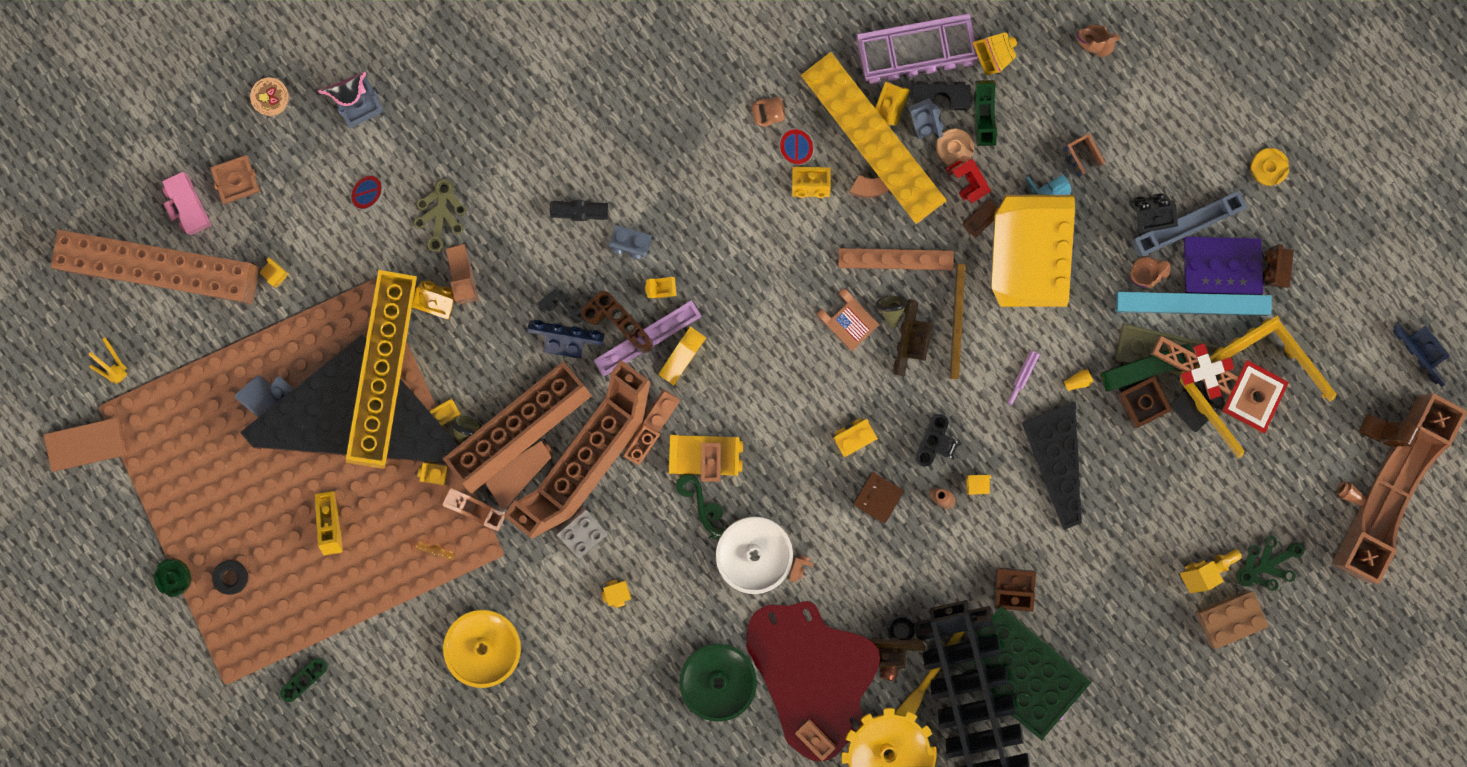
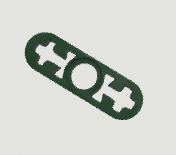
[280,658,328,702]

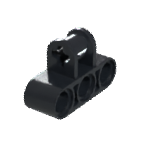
[915,414,961,467]

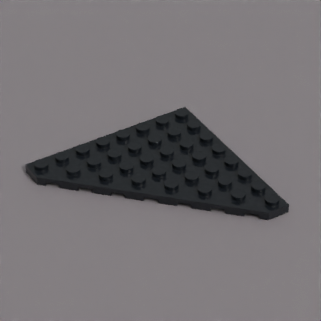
[240,335,459,464]

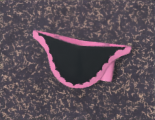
[318,71,366,106]

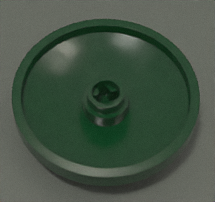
[680,643,757,722]

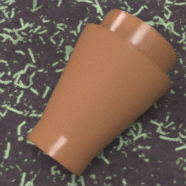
[1336,481,1367,506]

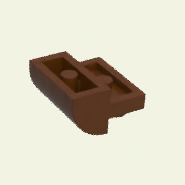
[993,567,1036,612]

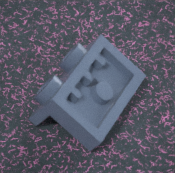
[908,98,944,139]
[609,225,652,260]

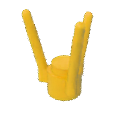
[89,337,128,384]

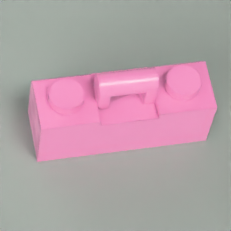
[162,172,212,235]

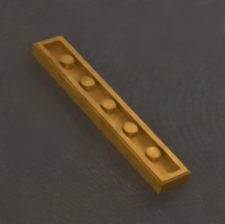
[950,264,966,380]

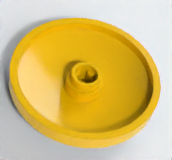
[443,610,521,688]

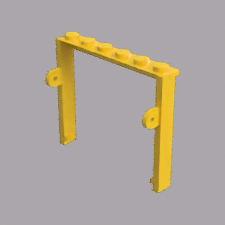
[1180,315,1337,459]

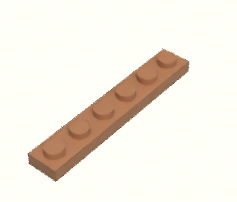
[838,248,954,270]

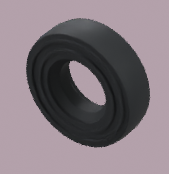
[212,560,248,595]

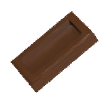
[962,198,999,238]

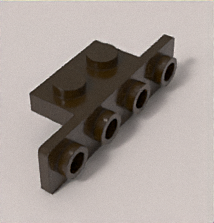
[893,299,933,377]
[869,637,926,669]

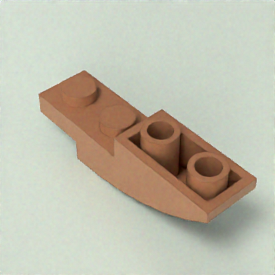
[623,389,680,465]

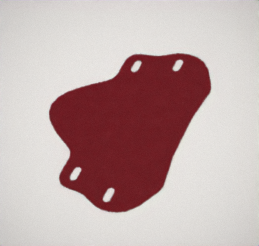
[746,601,880,762]

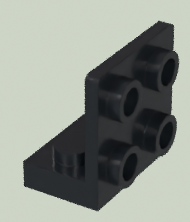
[1129,193,1178,233]
[537,289,581,323]
[1170,380,1225,432]

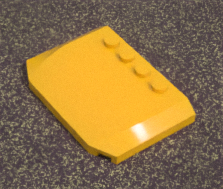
[991,195,1075,307]

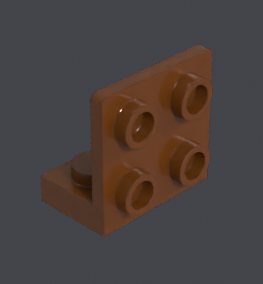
[1263,244,1294,288]
[852,471,904,523]

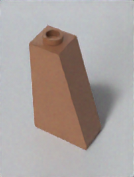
[485,441,553,510]

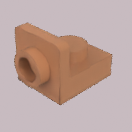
[788,555,814,582]

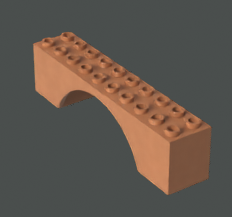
[50,230,260,305]
[1331,393,1467,584]

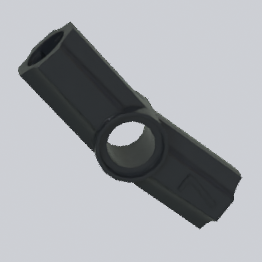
[550,200,608,221]

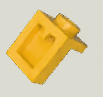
[417,462,448,485]

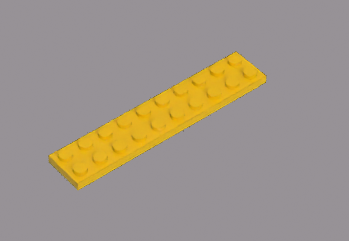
[801,52,947,224]

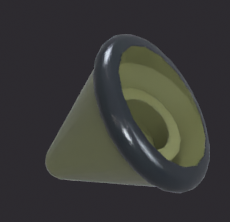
[875,296,908,328]
[451,416,482,445]

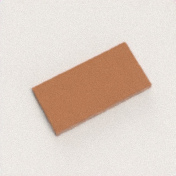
[43,418,127,472]

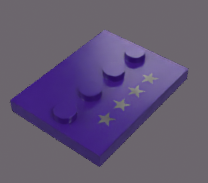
[1184,237,1263,295]

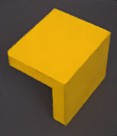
[260,257,289,288]
[966,475,991,495]

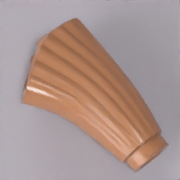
[929,487,956,509]

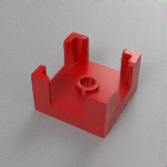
[944,156,991,203]

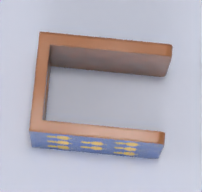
[1063,133,1105,177]

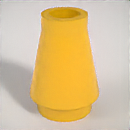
[1064,368,1094,391]

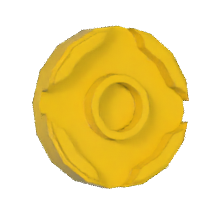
[1250,148,1289,186]

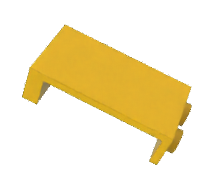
[669,435,743,476]

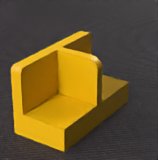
[875,82,910,125]

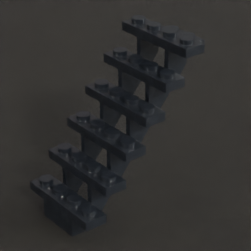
[916,600,1030,767]

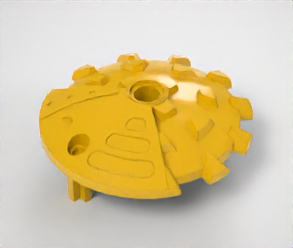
[841,708,937,767]

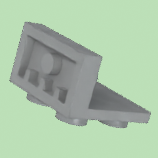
[552,504,607,558]

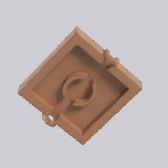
[210,155,260,205]

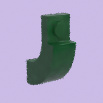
[974,80,997,146]

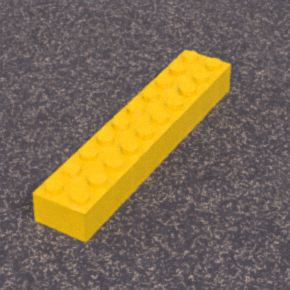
[346,270,417,469]

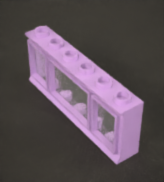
[856,13,978,84]

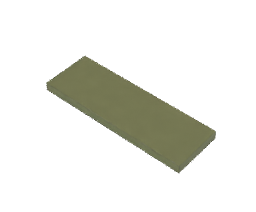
[1114,323,1234,385]

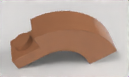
[849,175,890,198]
[439,486,505,531]

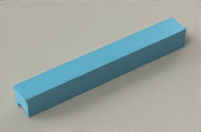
[1115,292,1272,316]

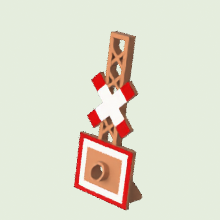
[1151,336,1289,434]

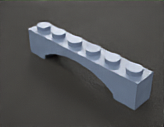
[1131,191,1247,258]

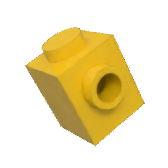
[601,579,631,608]

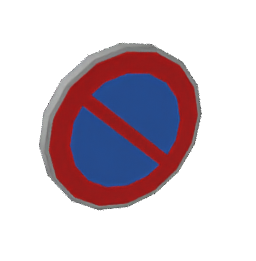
[779,128,815,166]
[350,175,384,211]

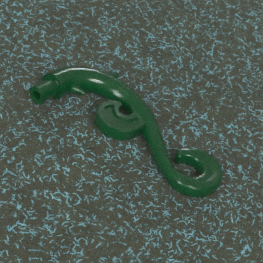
[676,474,729,540]

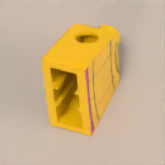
[972,32,1017,76]

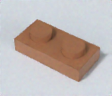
[701,443,721,482]
[795,719,837,761]

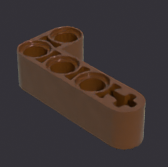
[581,291,653,353]
[1359,414,1420,447]

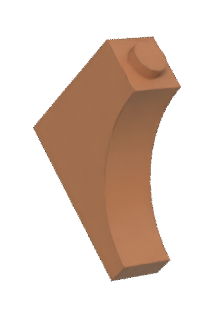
[446,244,479,305]

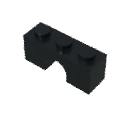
[912,81,971,111]

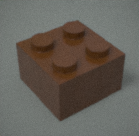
[1116,376,1172,428]

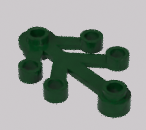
[1236,536,1304,591]

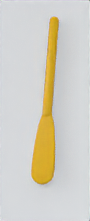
[894,631,965,716]

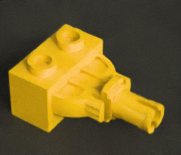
[1179,549,1242,594]

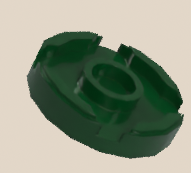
[154,558,191,597]

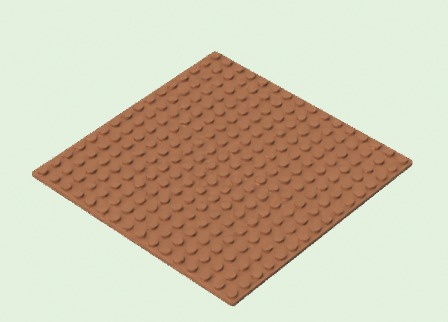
[99,279,504,684]

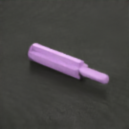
[1007,350,1040,405]

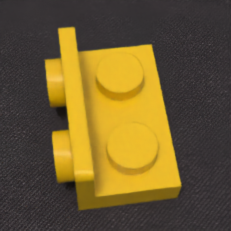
[792,167,831,198]
[412,281,455,319]
[833,417,878,457]

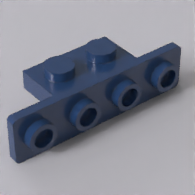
[527,320,605,359]
[1393,322,1450,387]

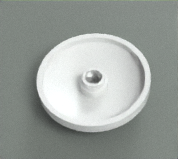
[716,516,793,594]

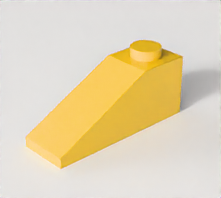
[658,326,706,386]
[315,491,343,555]

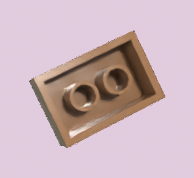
[1196,590,1269,649]

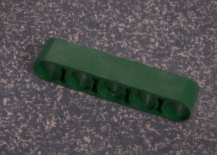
[1100,343,1194,392]

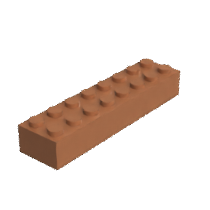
[443,361,592,493]

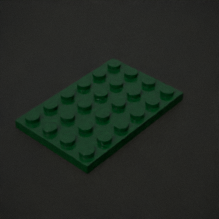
[953,606,1092,741]

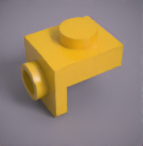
[645,277,677,299]

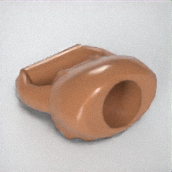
[752,97,785,127]

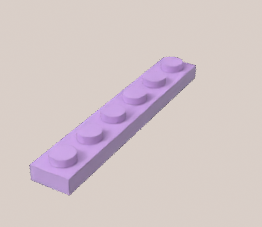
[594,300,702,377]

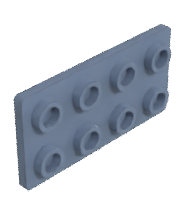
[235,375,294,417]

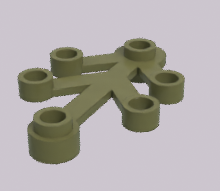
[414,179,467,252]

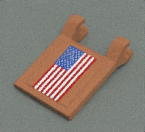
[817,289,879,351]

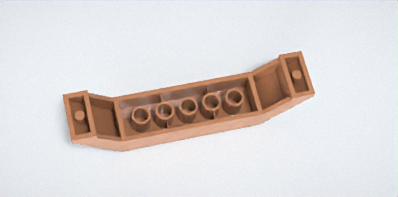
[503,360,650,539]

